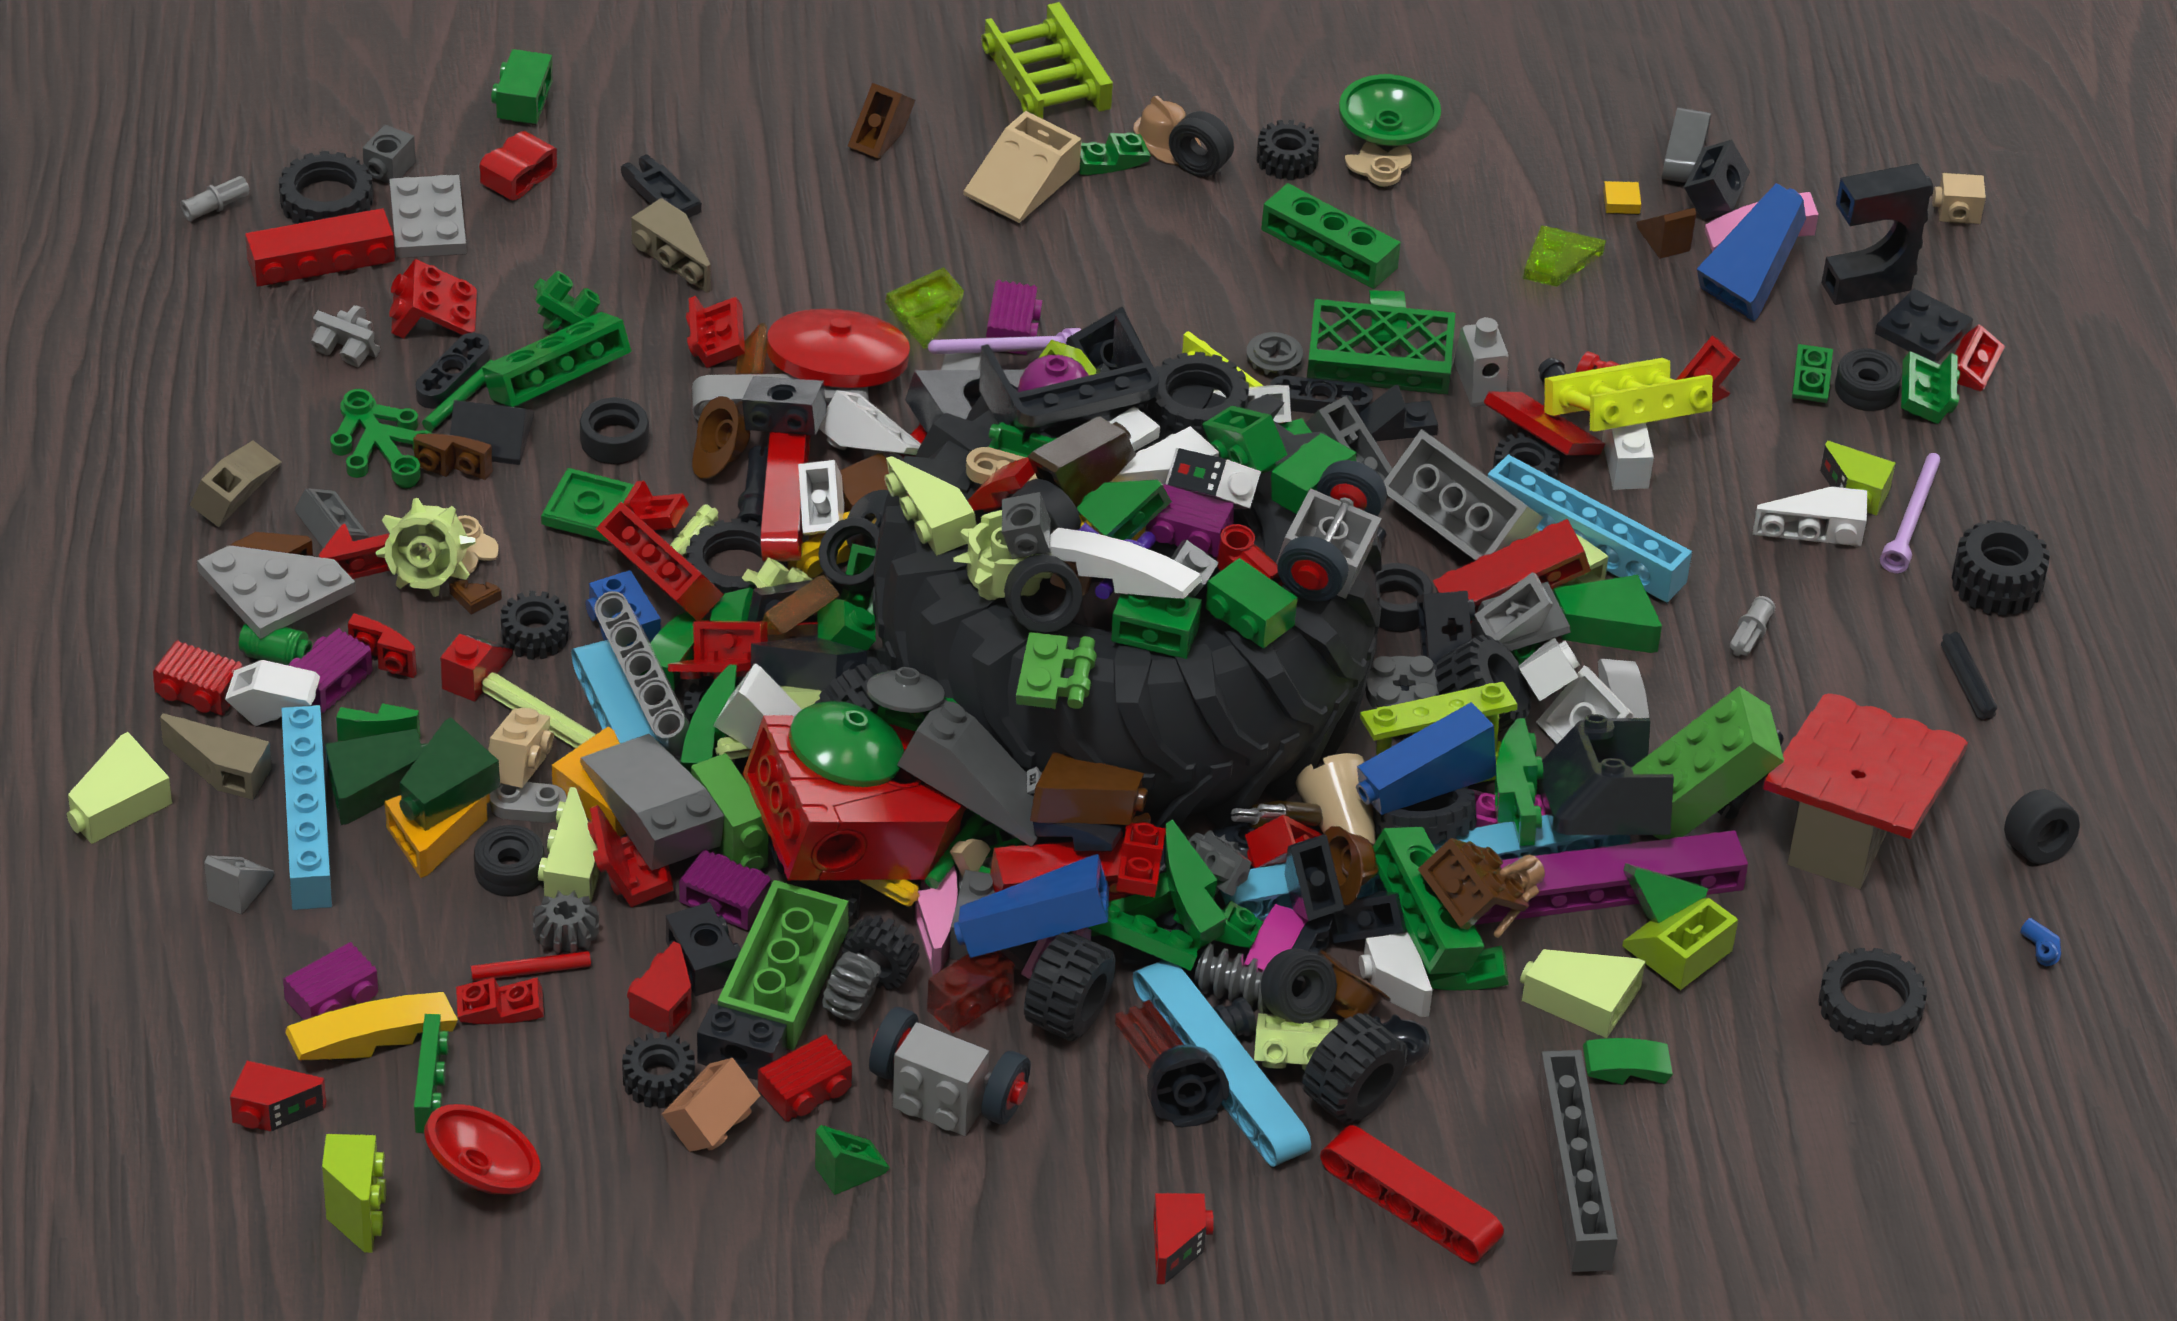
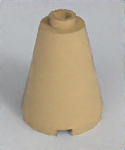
[1296,753,1375,846]

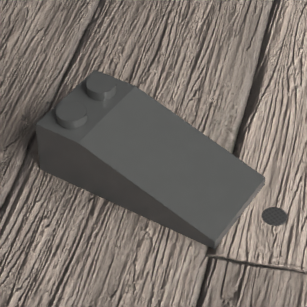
[897,699,1039,847]
[580,734,724,871]

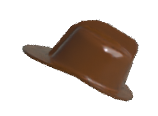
[692,396,751,479]
[1324,826,1378,905]
[1320,950,1391,1019]

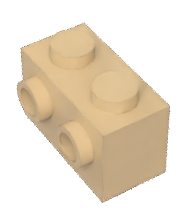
[488,708,554,788]

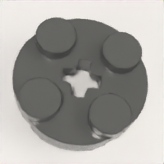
[1365,656,1440,709]

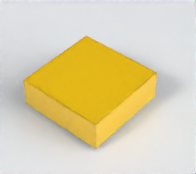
[1603,181,1641,214]

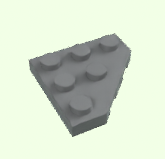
[197,545,355,639]

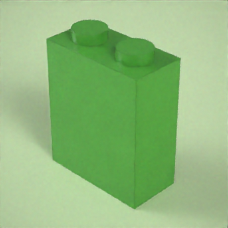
[691,753,768,870]

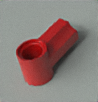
[1217,524,1283,587]

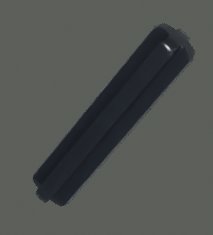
[1941,631,1998,720]

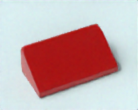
[1955,324,2005,391]

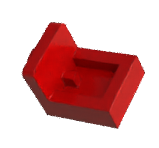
[624,481,689,530]

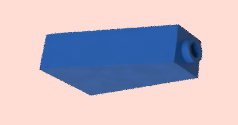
[1697,183,1806,321]
[1356,702,1496,815]
[954,854,1109,958]

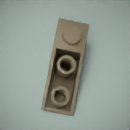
[631,198,711,293]
[190,441,282,527]
[160,713,272,800]

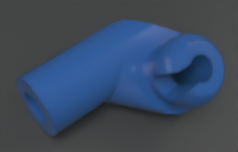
[2020,918,2061,966]

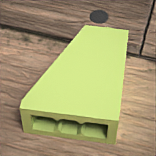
[67,732,172,844]
[1520,949,1645,1038]

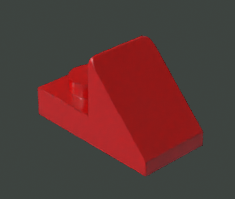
[1676,335,1741,404]
[319,523,390,579]

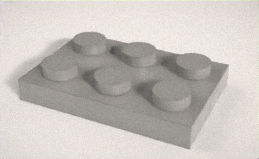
[389,175,466,258]

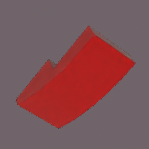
[967,457,1035,512]
[348,613,417,678]
[1116,822,1165,897]
[456,977,544,1024]

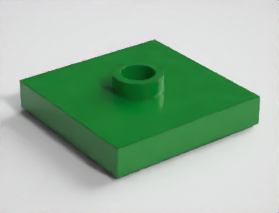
[541,468,634,542]

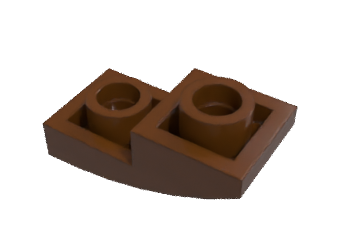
[413,434,493,480]

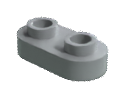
[490,782,567,823]

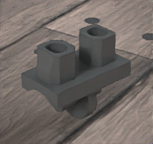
[1189,833,1252,896]

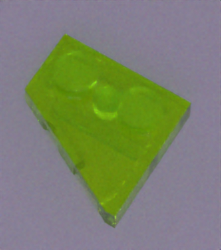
[1523,225,1606,287]
[885,267,964,348]

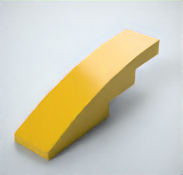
[285,992,458,1060]

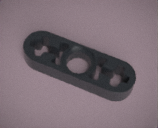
[416,333,490,409]
[1270,376,1373,416]

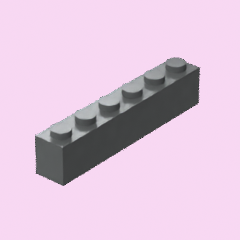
[1537,1050,1618,1272]

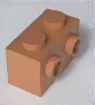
[661,1058,761,1152]

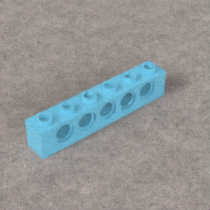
[1488,455,1692,602]
[281,705,332,910]

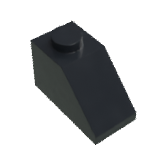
[1284,834,1345,921]

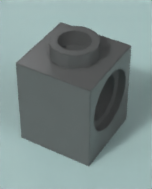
[363,125,416,184]
[1002,492,1050,559]

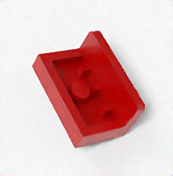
[686,296,745,368]

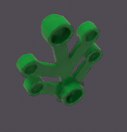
[330,389,432,488]

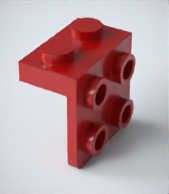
[389,259,477,339]
[668,621,768,679]
[587,805,674,907]

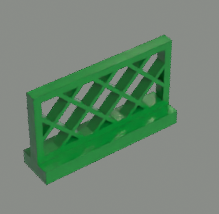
[1307,299,1456,395]

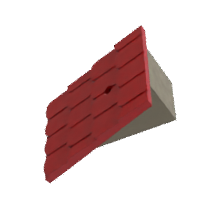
[1763,694,1968,889]

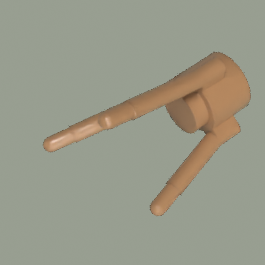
[1494,855,1545,938]

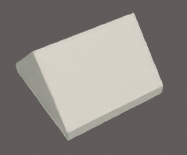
[1536,665,1633,744]

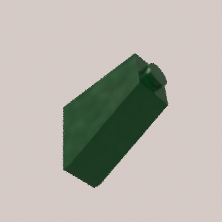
[399,717,500,831]
[325,729,427,825]

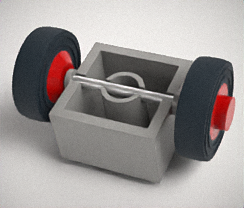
[1276,460,1387,601]
[869,1007,1031,1136]

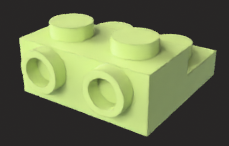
[1254,1013,1338,1070]

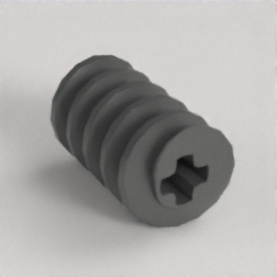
[1193,943,1270,1014]

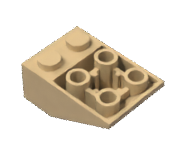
[963,111,1082,223]

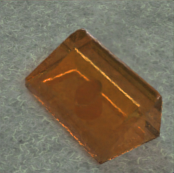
[735,323,767,375]
[762,575,839,635]

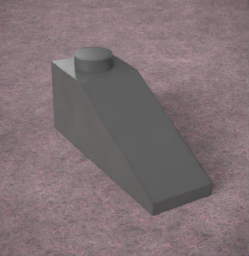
[1306,396,1393,496]

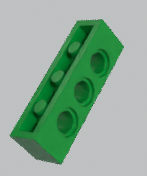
[1261,183,1401,289]
[482,312,632,407]
[1373,827,1485,974]

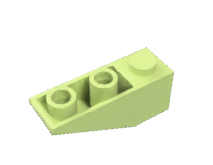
[884,456,976,556]
[538,787,599,902]

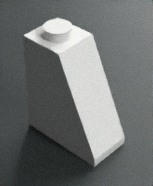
[713,664,802,749]

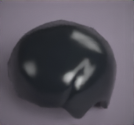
[1373,1014,1431,1067]

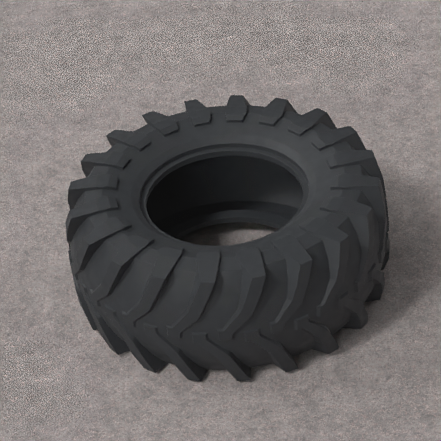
[873,384,1382,829]

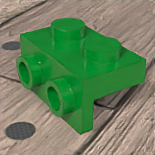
[1901,351,1960,424]

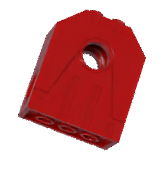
[743,715,967,880]

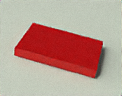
[1484,391,1606,455]

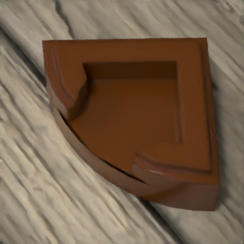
[449,580,502,615]

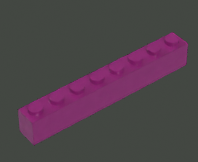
[1474,830,1748,925]

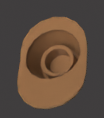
[1133,95,1201,165]

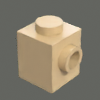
[1932,173,1986,224]

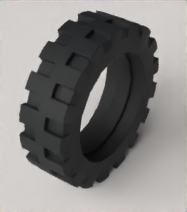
[279,151,373,224]
[1147,352,1249,438]
[686,519,785,594]
[1373,786,1477,844]
[1818,948,1927,1046]

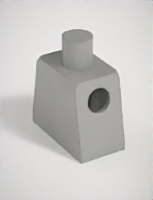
[1454,317,1509,407]

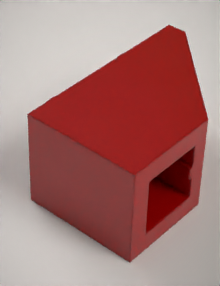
[627,941,691,1037]

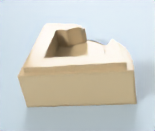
[950,839,991,877]

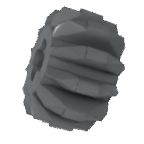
[533,890,599,955]
[823,951,881,1022]

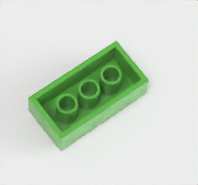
[1631,686,1784,840]
[718,880,849,1050]

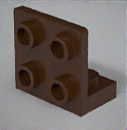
[1418,838,1529,930]

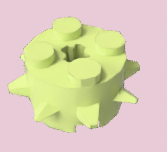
[376,498,476,597]
[953,510,1053,600]

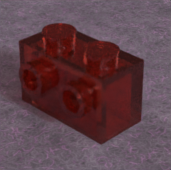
[927,950,1015,1033]

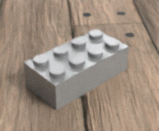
[1384,429,1543,560]

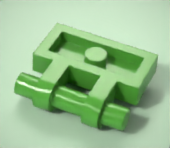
[1016,632,1097,709]

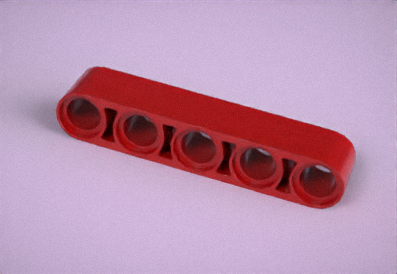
[1320,1125,1504,1263]

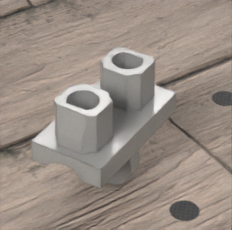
[311,305,381,367]

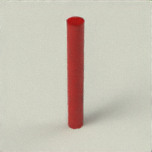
[470,951,591,982]

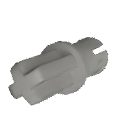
[180,176,250,222]
[1729,596,1776,657]

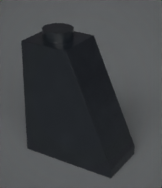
[751,636,867,691]

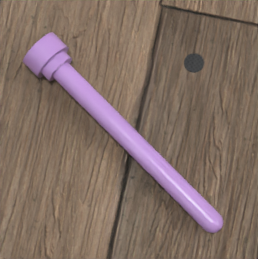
[928,328,1081,354]
[1880,453,1940,573]

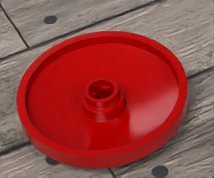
[766,309,910,388]

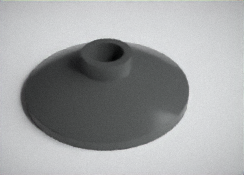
[866,667,945,713]

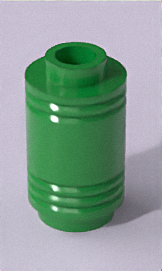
[239,623,312,665]

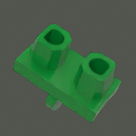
[534,271,600,332]

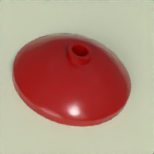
[424,1104,541,1195]

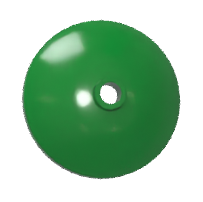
[1339,74,1441,146]
[789,701,904,787]

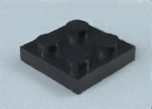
[1875,288,1973,363]

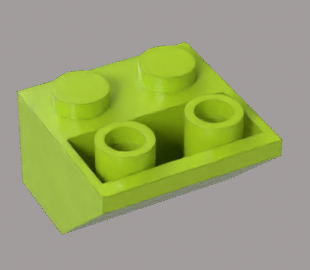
[1622,898,1738,990]
[322,1134,386,1253]

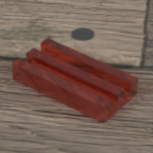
[1115,1000,1184,1069]

